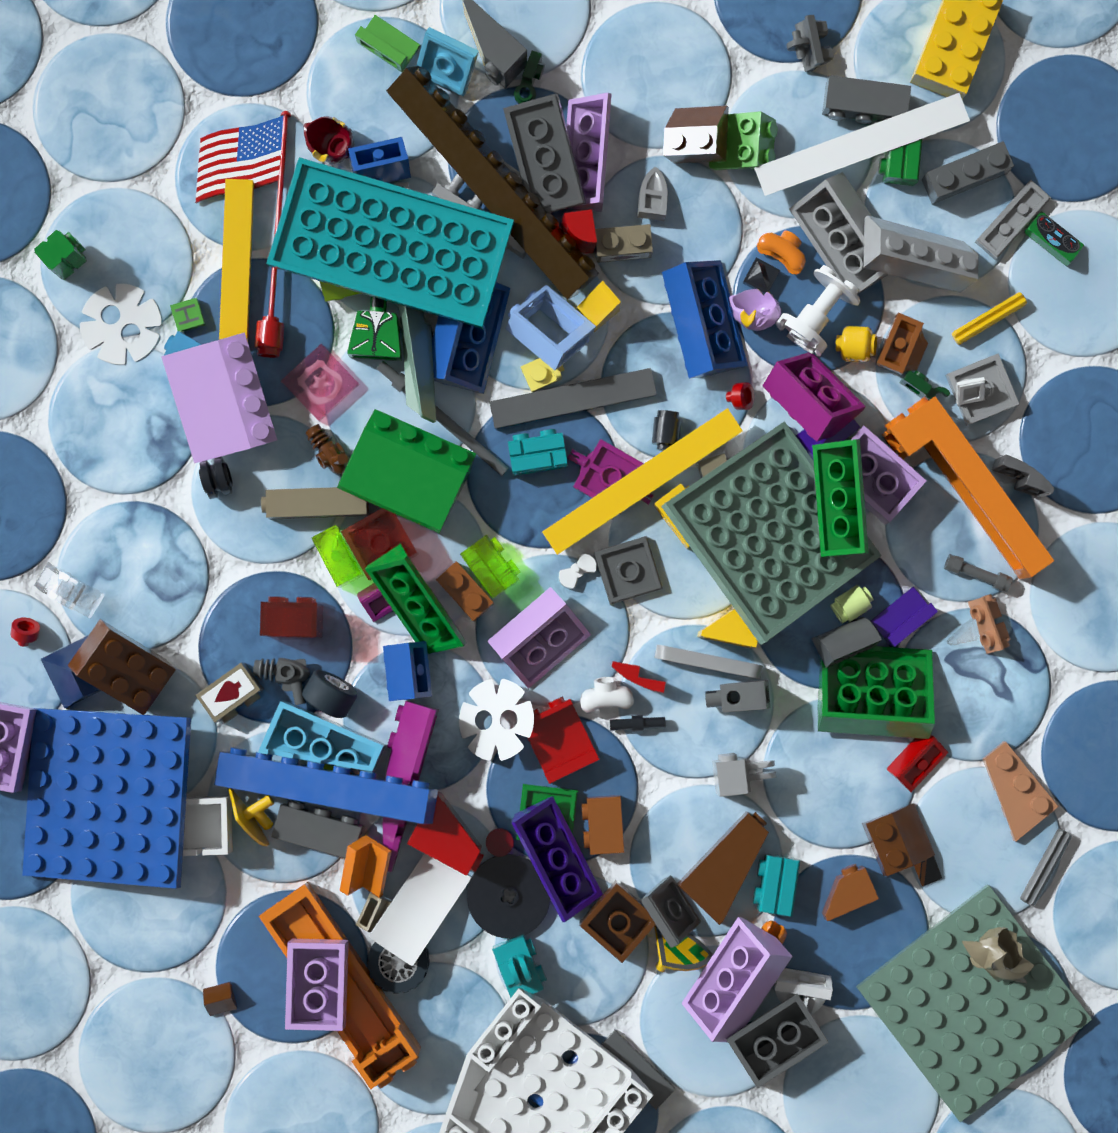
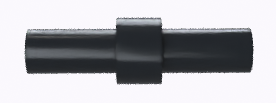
[610,715,666,732]

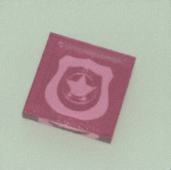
[281,344,360,422]

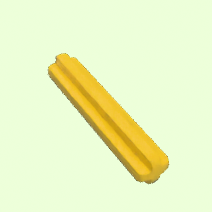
[952,292,1027,345]

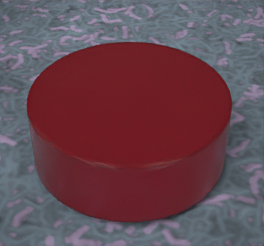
[486,828,514,857]

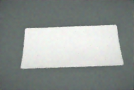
[369,853,471,966]

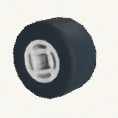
[302,670,357,718]

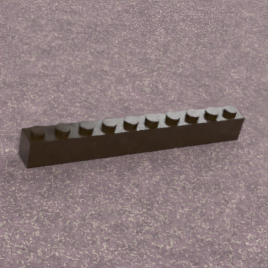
[386,66,600,300]

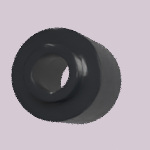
[652,410,681,451]

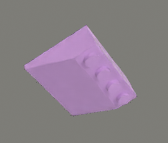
[161,333,277,463]

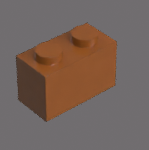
[436,561,495,622]
[582,795,624,855]

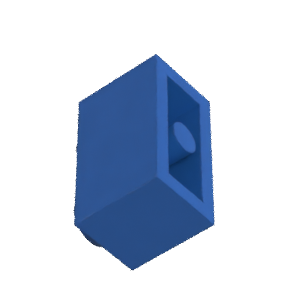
[348,137,411,183]
[383,641,432,701]

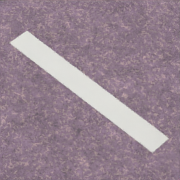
[754,93,970,196]

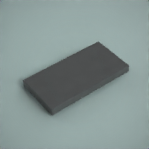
[503,93,586,213]

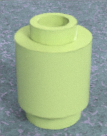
[830,585,874,624]

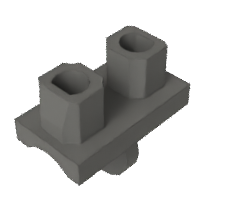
[786,15,834,72]

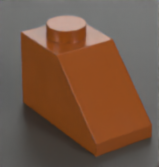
[822,864,879,921]

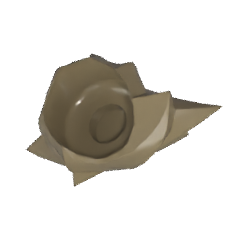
[962,927,1035,983]

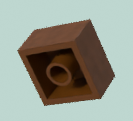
[579,880,656,963]

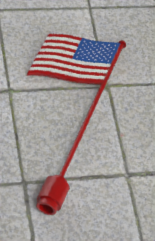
[195,111,291,358]

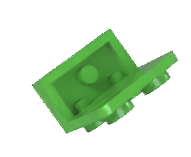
[709,111,778,170]

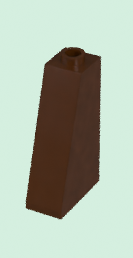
[677,811,769,925]

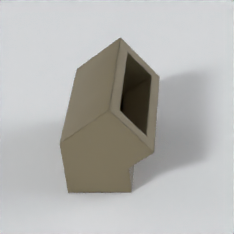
[356,893,392,933]

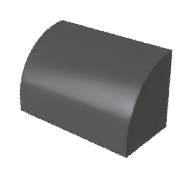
[811,617,882,668]

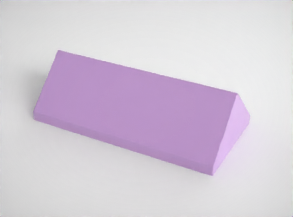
[566,93,612,212]

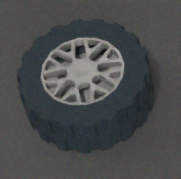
[367,942,430,994]

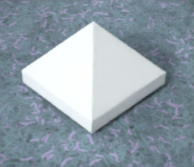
[956,377,985,406]

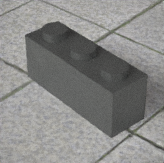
[822,75,911,124]
[922,141,1014,204]
[271,800,364,858]

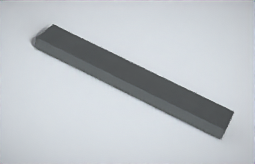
[489,368,657,429]

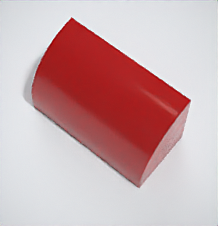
[561,209,597,254]

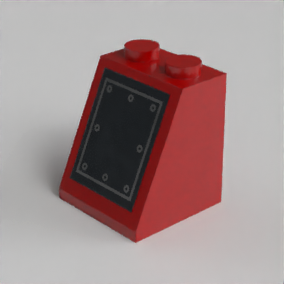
[407,791,484,876]

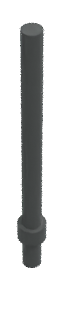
[376,361,509,476]

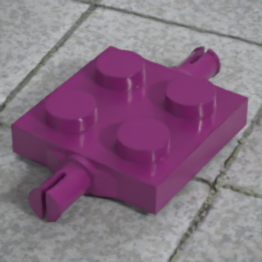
[567,439,654,515]

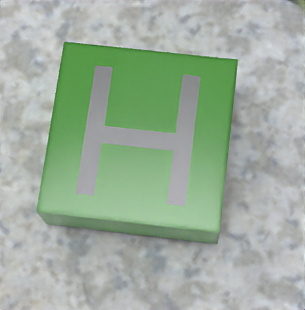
[170,298,206,332]

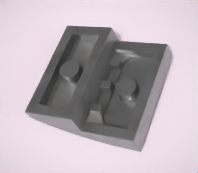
[992,454,1054,498]

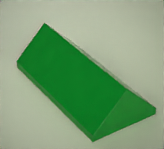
[812,439,869,557]
[365,544,467,654]

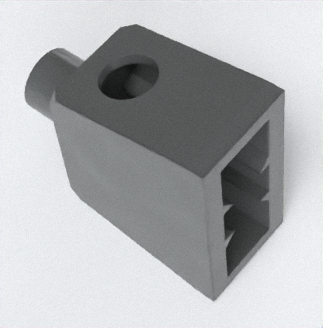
[705,680,771,713]

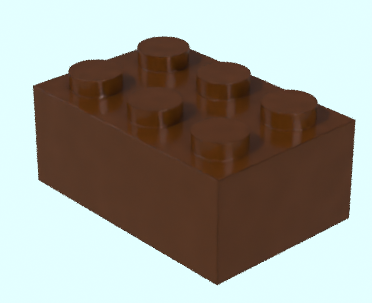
[68,619,176,715]

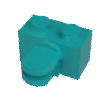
[492,935,547,998]

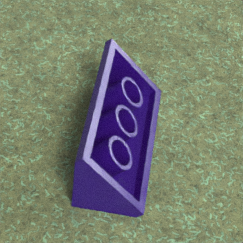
[511,796,603,923]

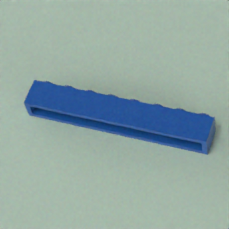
[214,747,438,824]

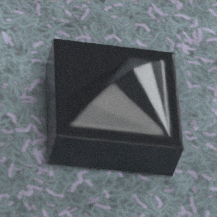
[743,257,780,295]

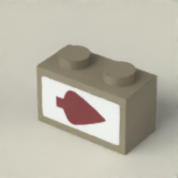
[595,224,653,263]
[195,663,264,724]

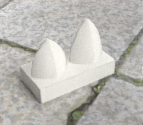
[774,968,833,1015]

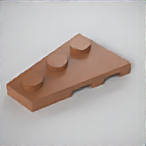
[982,741,1059,842]

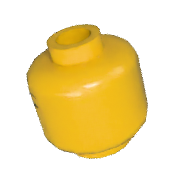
[836,326,877,362]

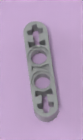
[654,645,763,679]

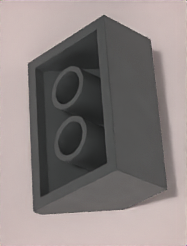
[726,993,829,1089]

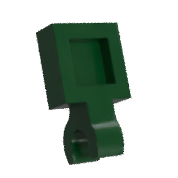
[899,370,951,405]

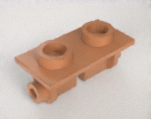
[968,594,1011,654]

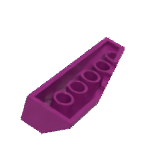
[383,701,439,872]

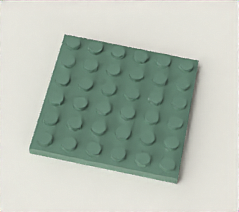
[661,421,882,645]
[856,885,1092,1122]

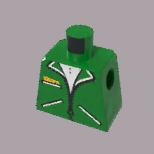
[347,296,402,361]

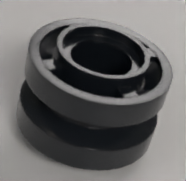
[199,456,233,500]

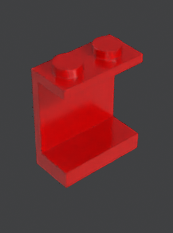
[527,696,600,784]

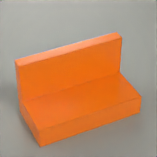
[340,835,391,898]

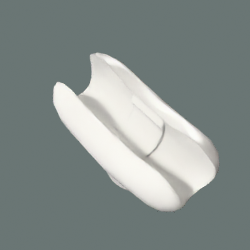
[580,677,634,713]

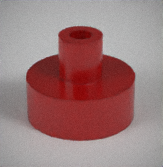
[726,382,755,410]
[10,617,40,647]

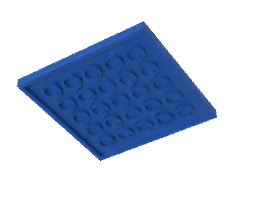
[22,708,191,889]

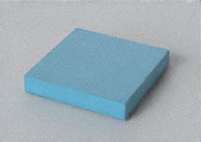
[417,27,479,97]

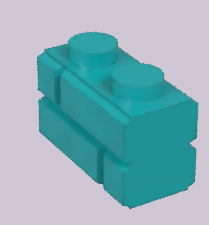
[508,429,568,476]
[753,854,800,916]

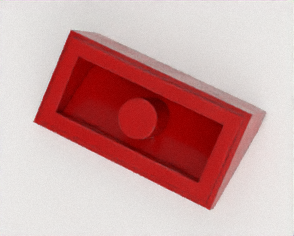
[887,735,949,792]

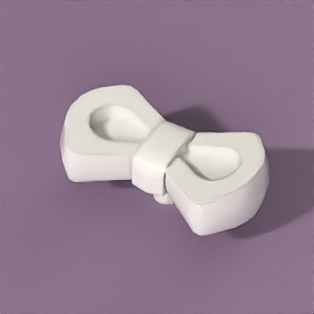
[559,553,597,589]

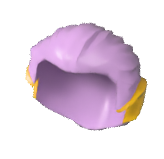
[729,289,781,331]

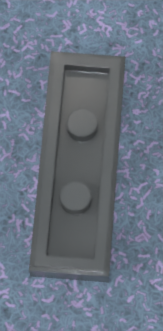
[601,1030,675,1110]

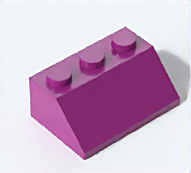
[762,352,866,442]

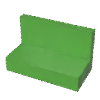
[355,15,420,72]

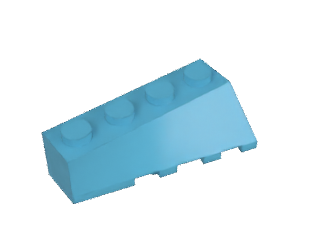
[258,701,386,772]

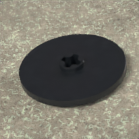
[467,854,550,938]

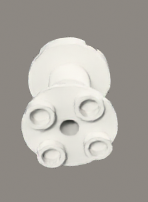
[776,265,860,356]

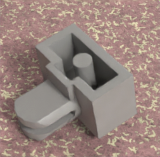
[712,753,776,797]

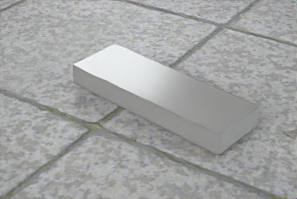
[975,180,1051,260]

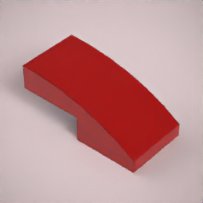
[611,661,666,693]

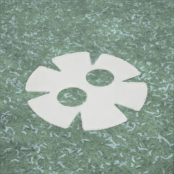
[80,284,161,364]
[459,679,534,761]

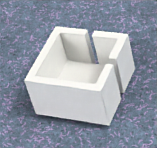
[183,796,233,856]

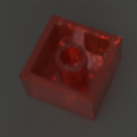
[341,508,419,581]
[260,597,323,638]

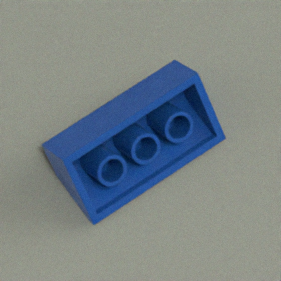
[662,260,748,379]
[432,282,511,394]

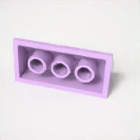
[682,917,793,1042]

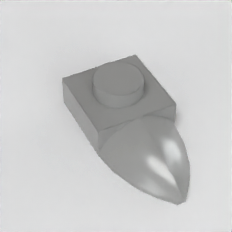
[637,167,668,221]

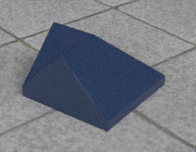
[41,636,101,709]

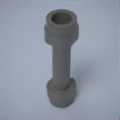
[944,554,1013,593]

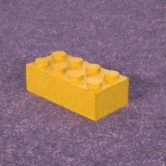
[910,0,1003,100]

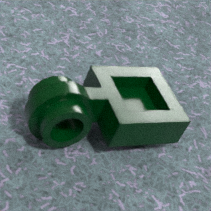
[514,50,545,104]

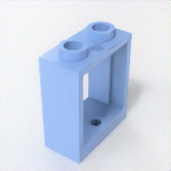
[505,285,596,370]

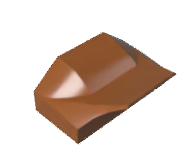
[876,312,928,375]

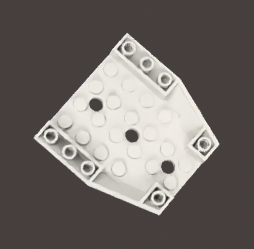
[439,988,653,1133]

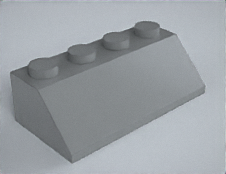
[789,172,888,295]
[864,216,978,293]

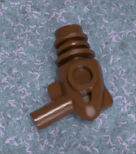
[305,424,348,475]

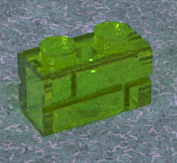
[311,525,364,588]
[460,535,520,600]

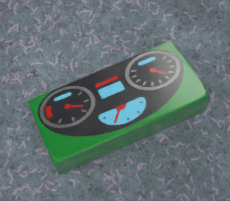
[1024,211,1084,267]

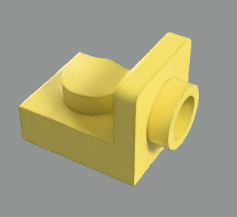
[520,358,565,393]

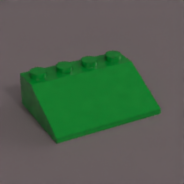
[337,409,476,533]
[818,646,935,739]

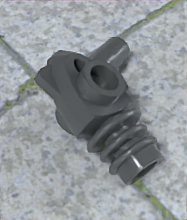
[253,658,310,705]

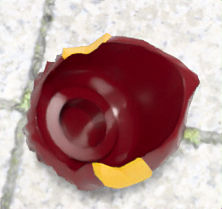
[303,116,355,164]

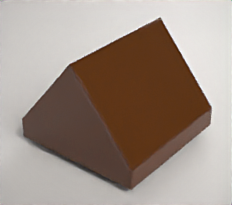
[203,981,237,1016]

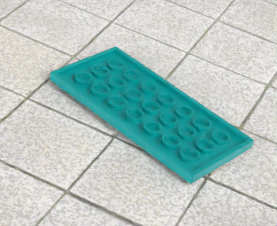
[266,157,514,329]

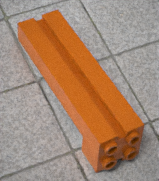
[881,396,1054,579]
[258,882,421,1089]

